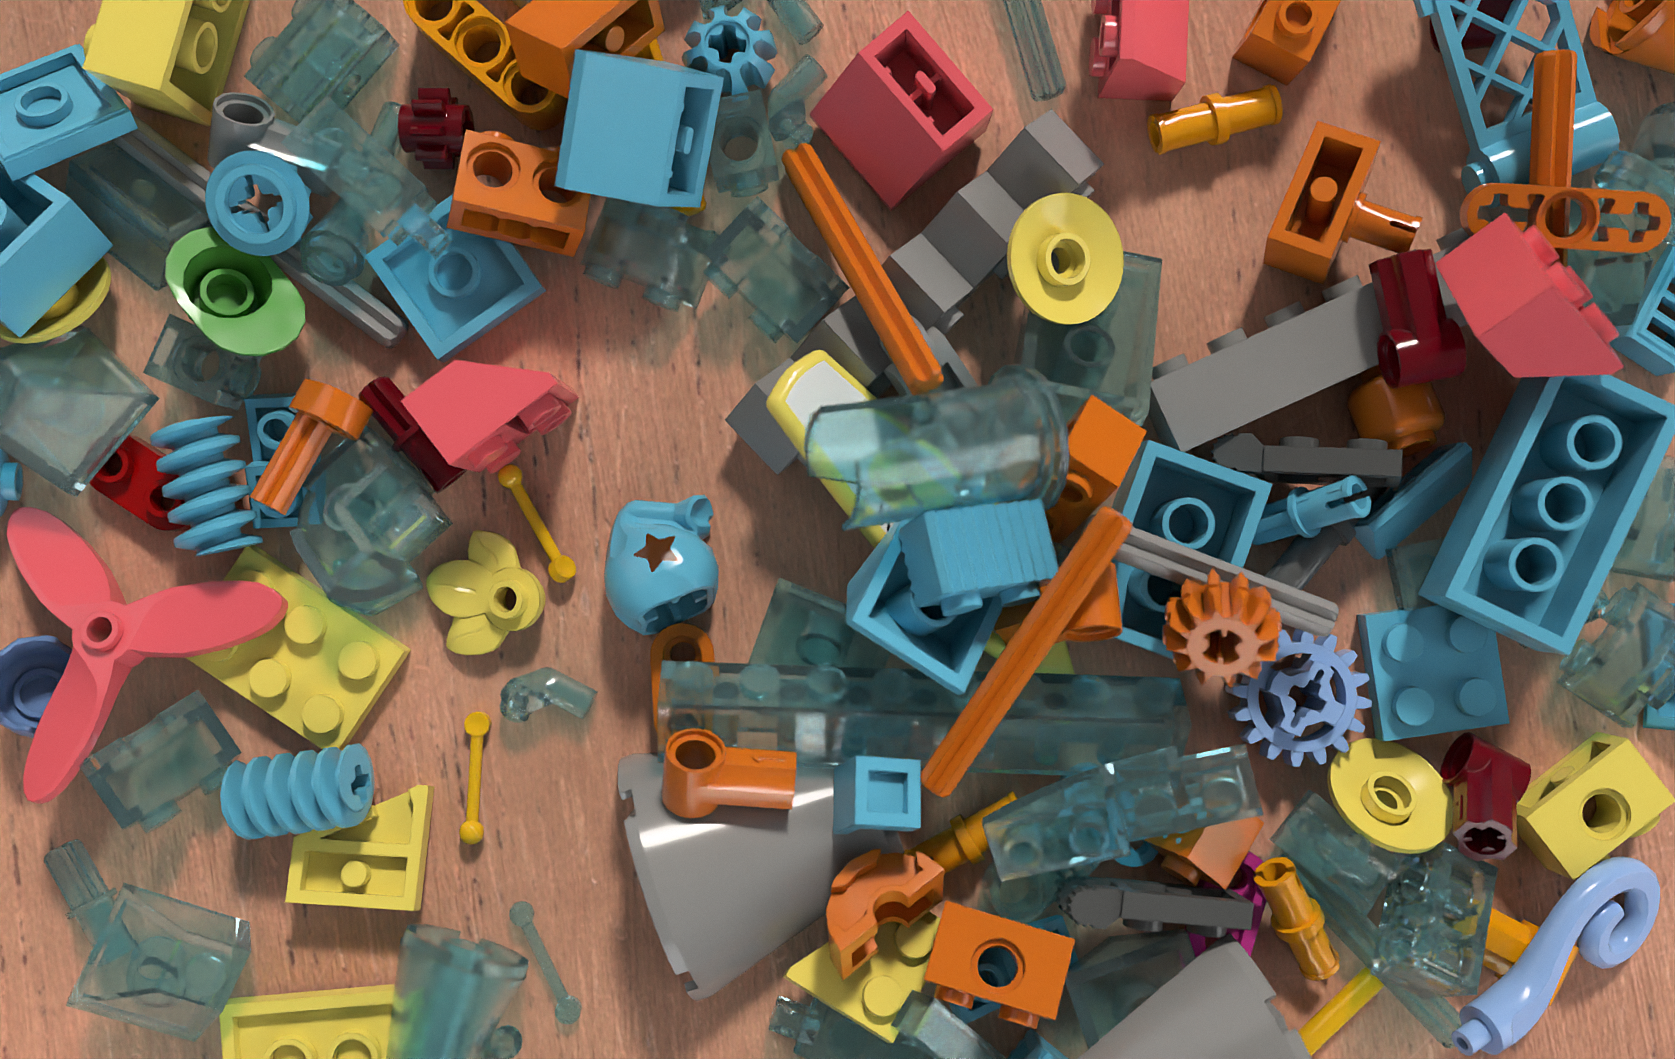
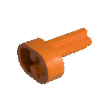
[250,379,374,515]

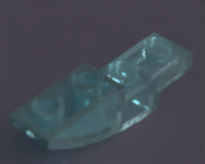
[982,743,1264,881]

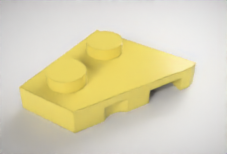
[285,785,434,911]
[783,912,941,1043]

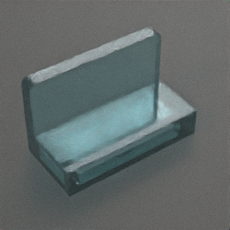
[65,141,213,291]

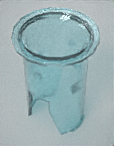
[804,364,1070,531]

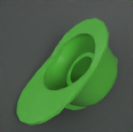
[165,226,305,356]

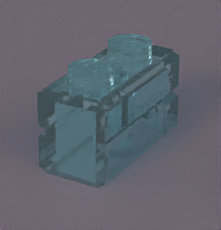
[244,0,400,135]

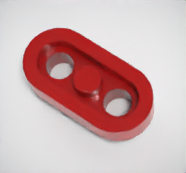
[84,433,191,531]

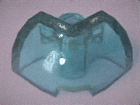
[289,425,453,603]

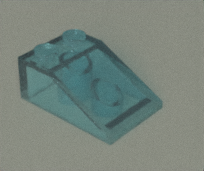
[1003,251,1162,438]

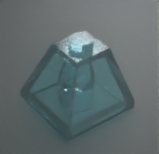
[0,324,160,497]
[66,883,251,1042]

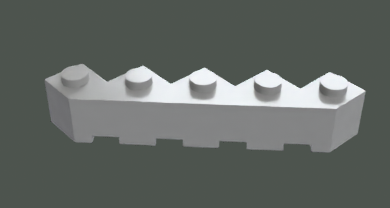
[725,109,1104,475]

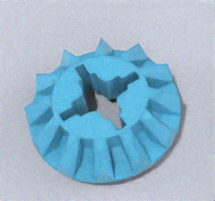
[205,150,314,256]

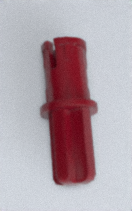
[358,376,466,494]

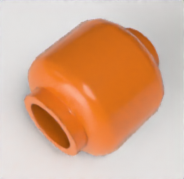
[1347,364,1445,458]

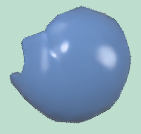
[0,635,72,738]

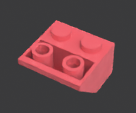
[1088,0,1189,102]
[810,11,994,211]
[1435,212,1624,377]
[401,360,579,474]

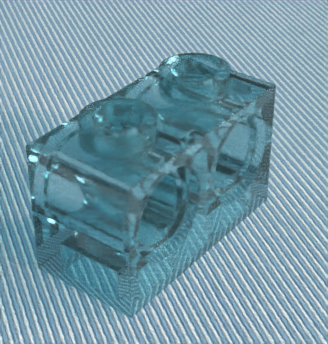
[1370,842,1498,999]

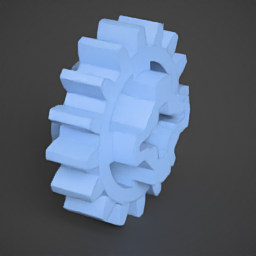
[1225,628,1372,767]

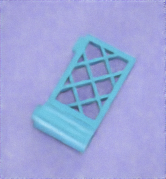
[1414,0,1620,209]

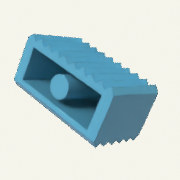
[898,498,1059,616]

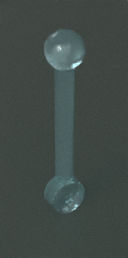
[509,901,582,1024]

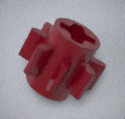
[398,88,475,170]

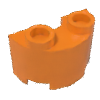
[826,849,944,981]

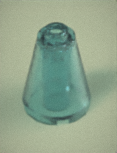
[386,923,529,1059]

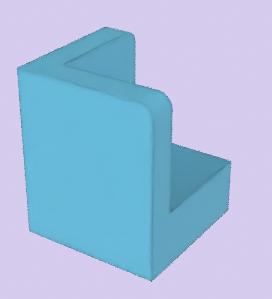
[833,755,921,835]

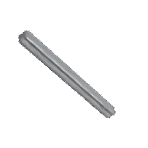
[111,113,409,349]

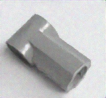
[207,92,345,198]

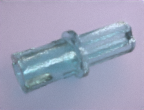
[44,839,142,967]

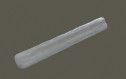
[1081,514,1339,637]

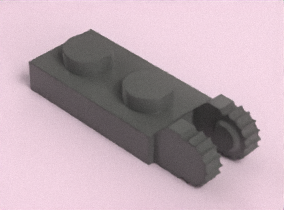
[1211,433,1403,488]
[1054,875,1254,938]

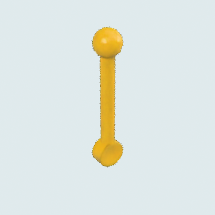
[497,464,576,583]
[459,711,492,845]

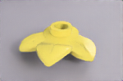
[426,530,546,655]

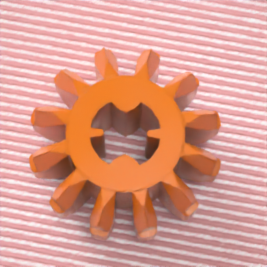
[1162,568,1282,688]

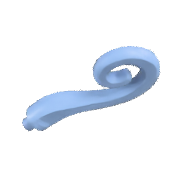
[1451,856,1660,1056]

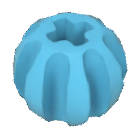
[682,5,778,104]

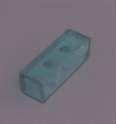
[891,990,1007,1059]

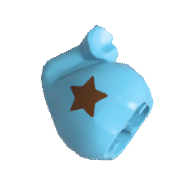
[604,494,719,635]

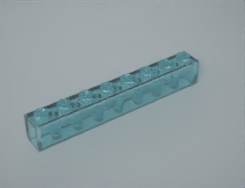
[657,661,1192,779]

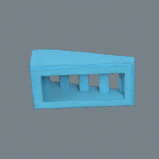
[1609,238,1675,377]

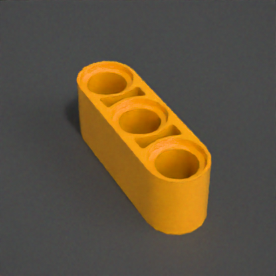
[403,0,568,131]

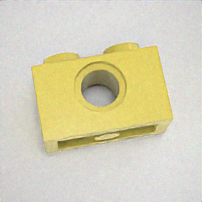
[1516,732,1675,880]

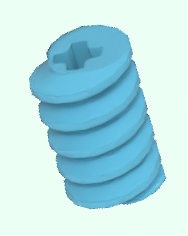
[150,416,263,556]
[220,743,375,840]

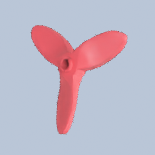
[6,507,288,804]

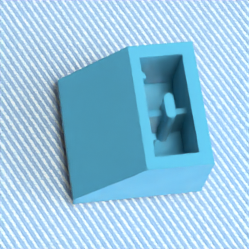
[555,49,724,207]

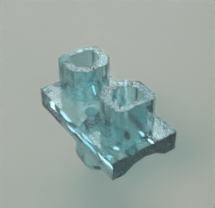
[1269,790,1406,916]

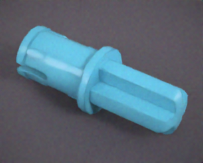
[1252,475,1371,545]

